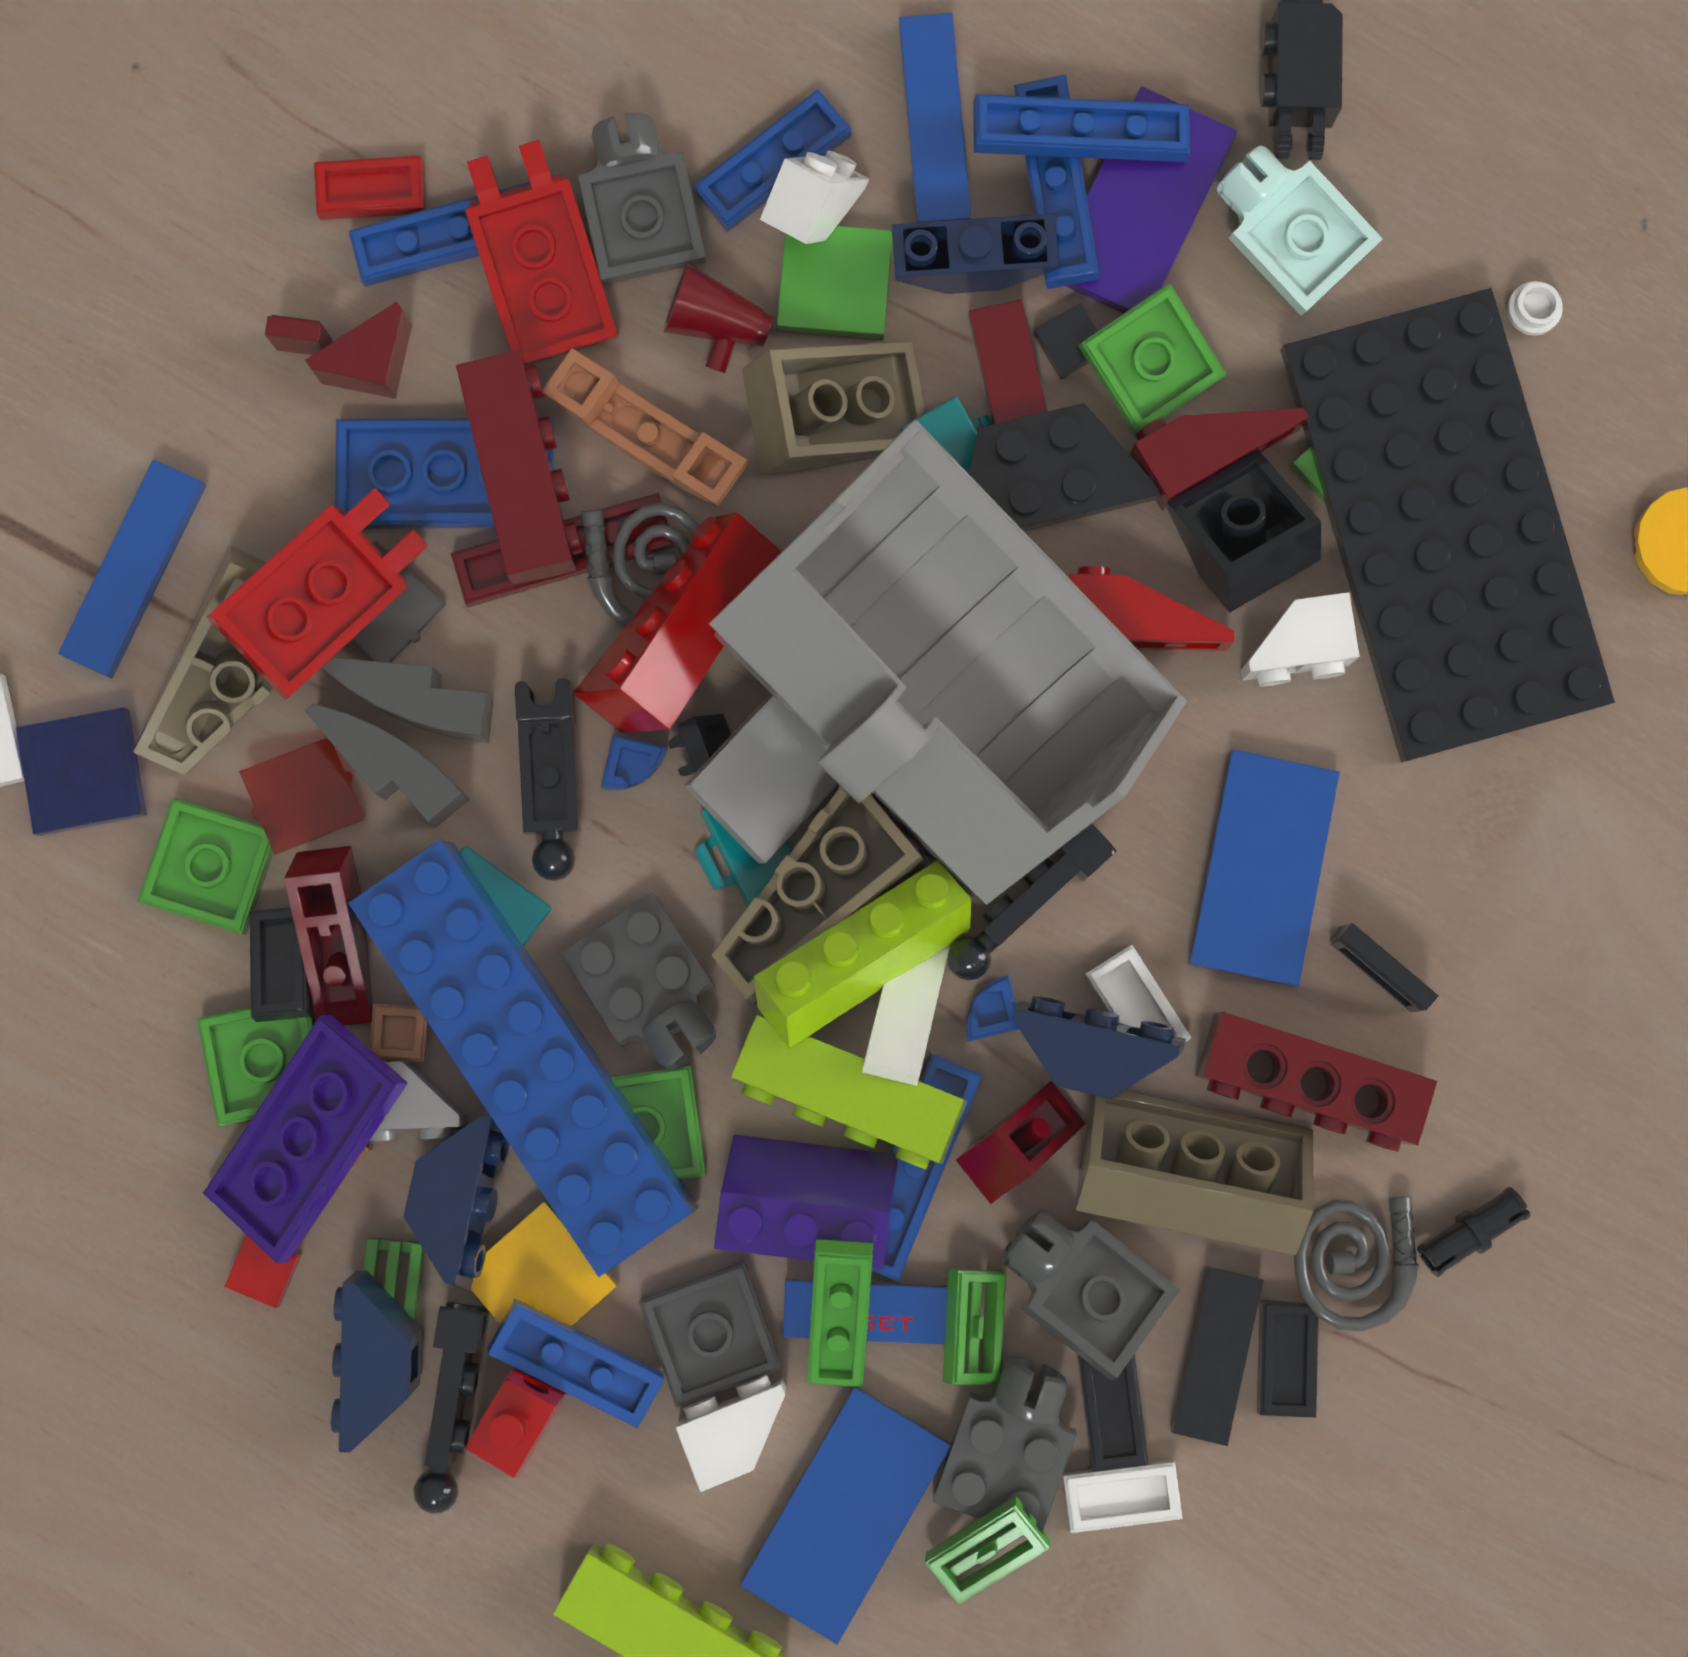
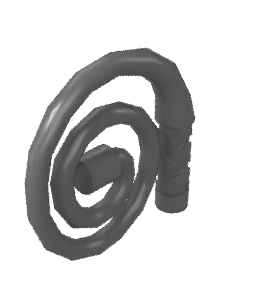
[581,503,699,626]
[1294,1197,1419,1331]

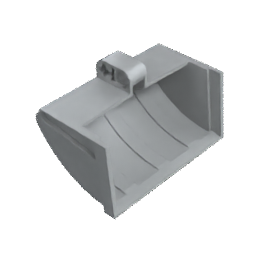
[709,419,1187,905]

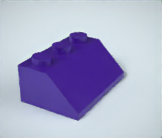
[714,1135,898,1270]

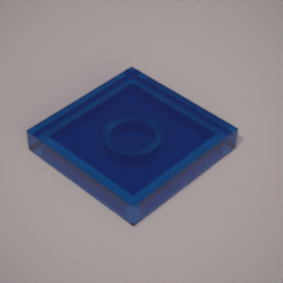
[16,707,147,836]

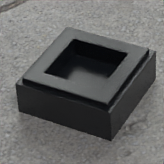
[1033,303,1098,379]

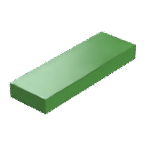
[807,1239,873,1387]

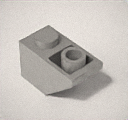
[370,1061,468,1141]

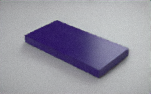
[1066,86,1237,313]
[203,1015,408,1264]

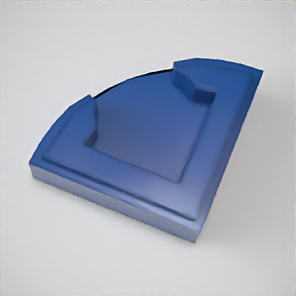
[601,734,668,790]
[966,975,1019,1042]

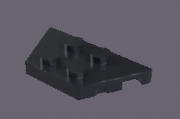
[968,403,1160,532]

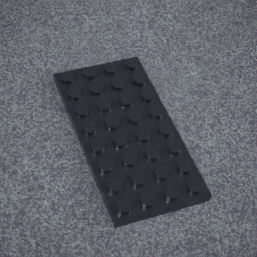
[1280,288,1615,763]

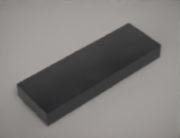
[1170,1266,1263,1446]

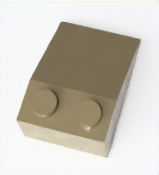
[742,342,926,474]

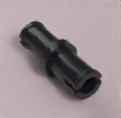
[1417,1187,1531,1277]

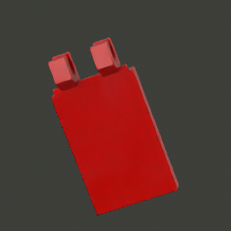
[465,140,618,366]
[206,488,428,700]

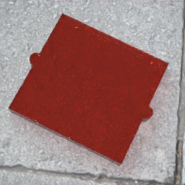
[239,738,365,855]

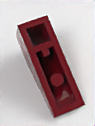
[1130,408,1309,511]
[284,846,373,1026]

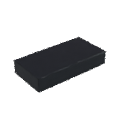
[249,907,311,1022]
[1329,923,1439,1012]
[1257,1300,1319,1418]
[1077,1354,1149,1471]

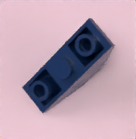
[891,213,1059,294]
[1013,996,1186,1099]
[403,1115,510,1290]
[331,1270,421,1453]

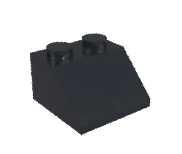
[1167,450,1321,612]

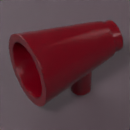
[663,263,774,373]

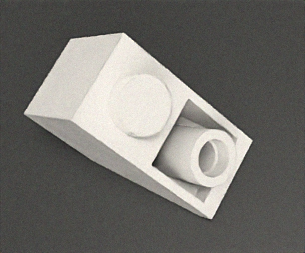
[760,151,869,244]
[1240,592,1360,687]
[675,1374,787,1492]

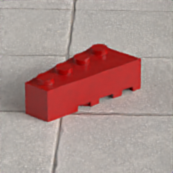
[573,512,782,732]

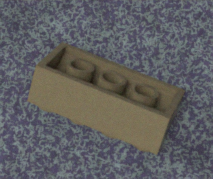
[1075,1091,1314,1256]

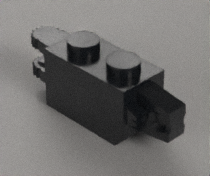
[1260,0,1343,160]

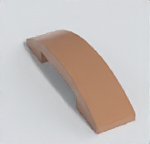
[543,348,749,507]

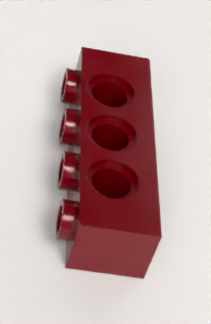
[1195,1012,1438,1152]

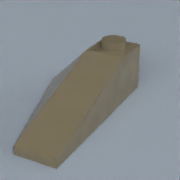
[133,546,273,775]

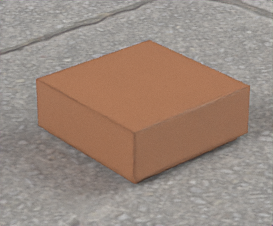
[369,1004,430,1062]

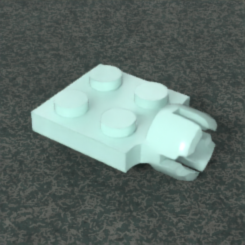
[1217,145,1383,316]

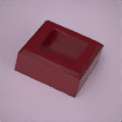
[265,315,332,355]

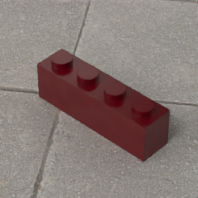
[456,350,583,586]

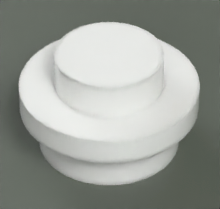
[1507,281,1563,336]

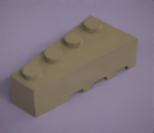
[711,785,925,1004]

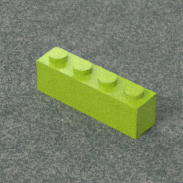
[754,860,971,1049]
[731,1015,968,1170]
[553,1543,785,1657]

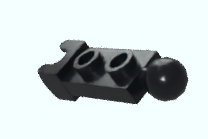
[515,678,581,881]
[947,823,1117,981]
[414,1302,490,1514]

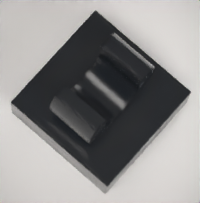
[668,714,731,776]

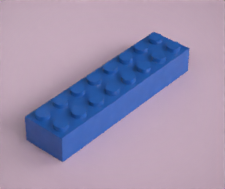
[348,839,699,1277]

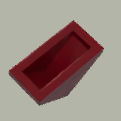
[305,302,412,399]

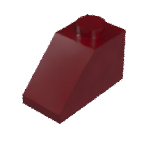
[956,1081,1086,1204]

